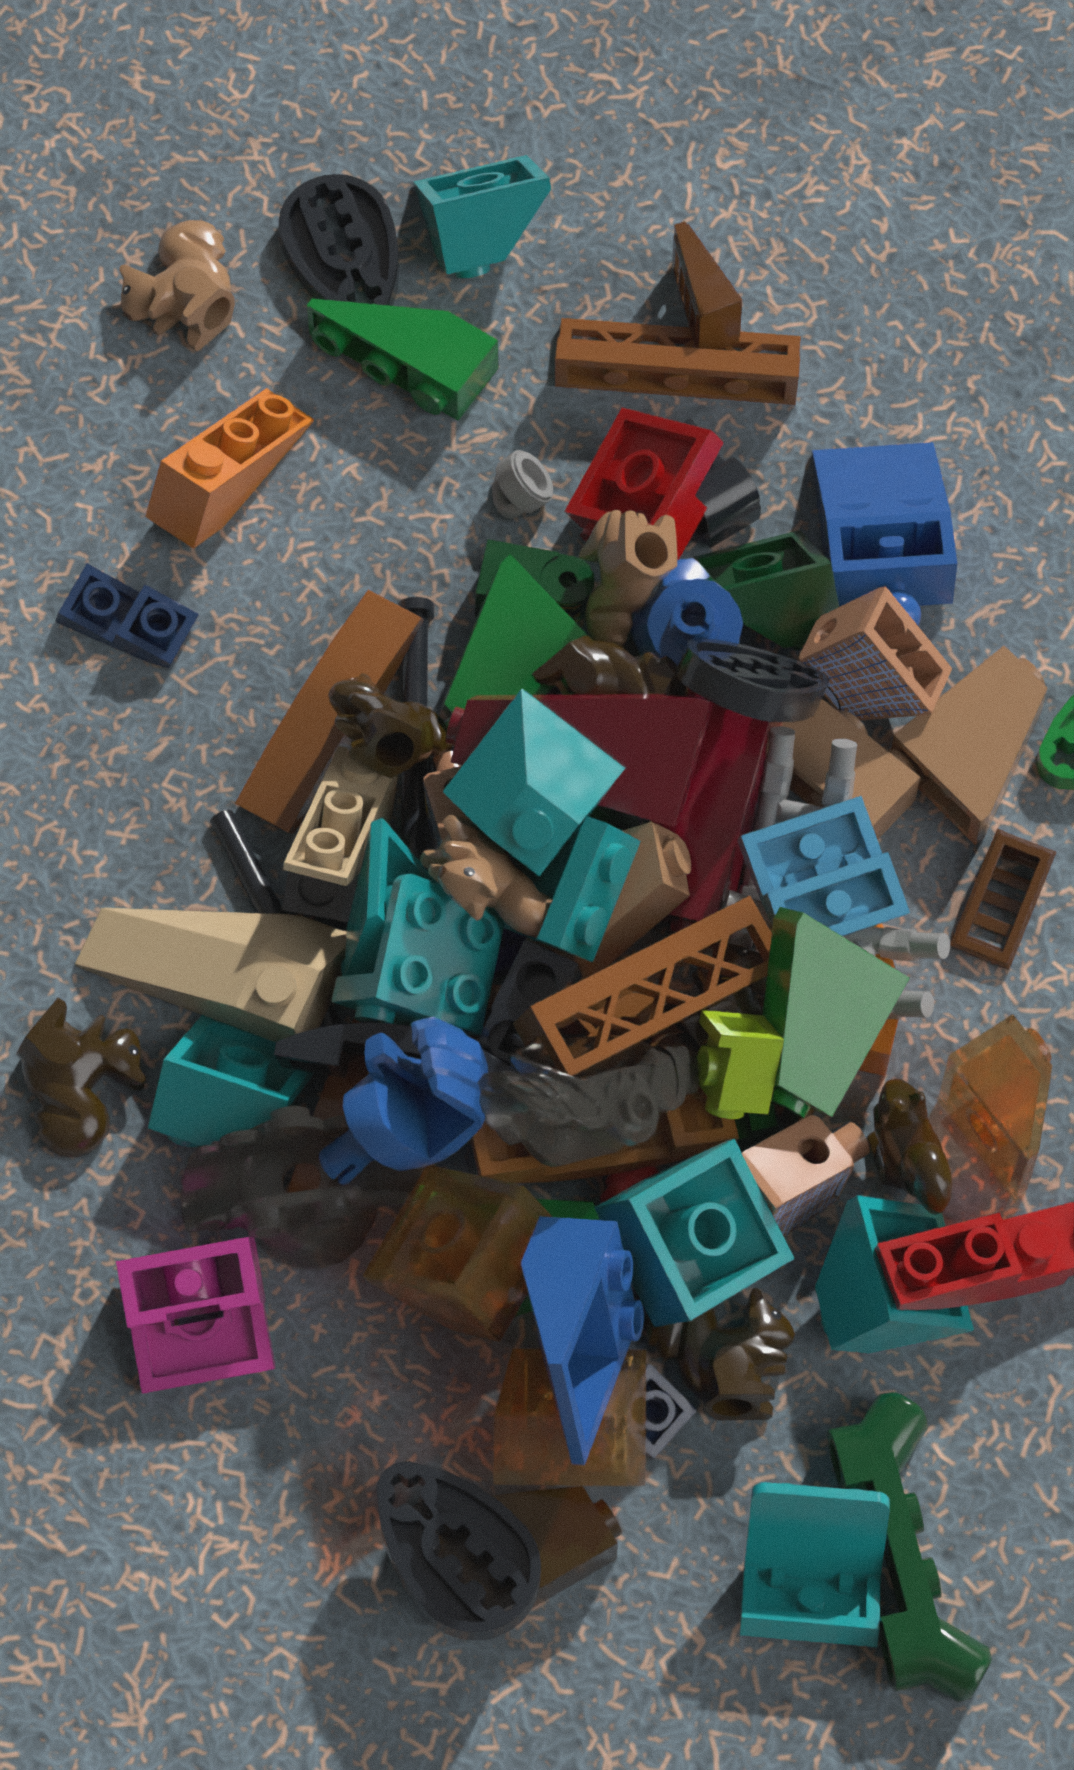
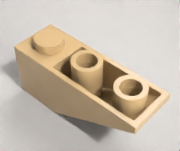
[283,746,398,886]

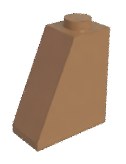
[891,645,1047,845]
[526,821,691,981]

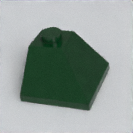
[687,530,839,650]

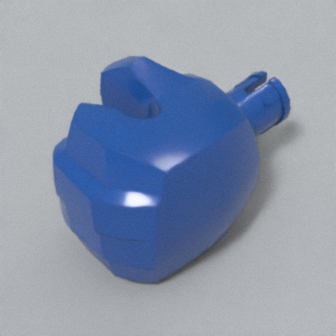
[628,558,743,666]
[319,1017,491,1184]

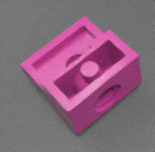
[116,1237,276,1394]

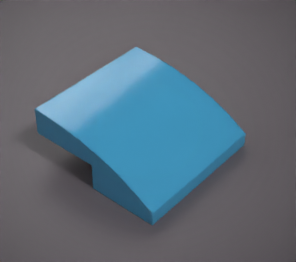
[737,796,910,937]

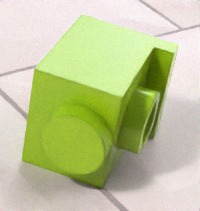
[695,1010,784,1119]

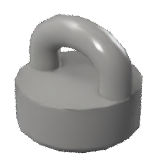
[492,450,553,519]

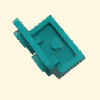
[504,816,641,962]
[332,874,505,1036]
[740,1482,890,1647]

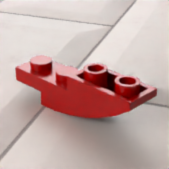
[874,1202,1074,1310]

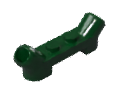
[827,1392,992,1703]

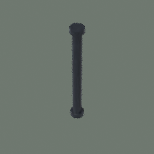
[397,597,435,872]

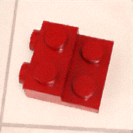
[564,407,724,560]

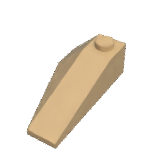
[75,908,346,1042]

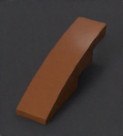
[235,589,424,834]

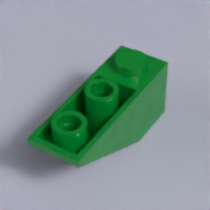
[307,299,499,421]

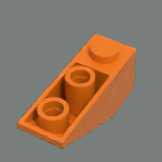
[145,388,314,549]

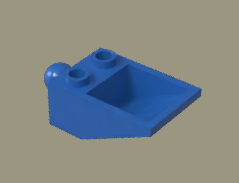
[812,442,958,626]
[521,1216,644,1465]

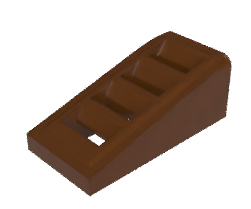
[672,221,742,350]
[950,828,1057,970]

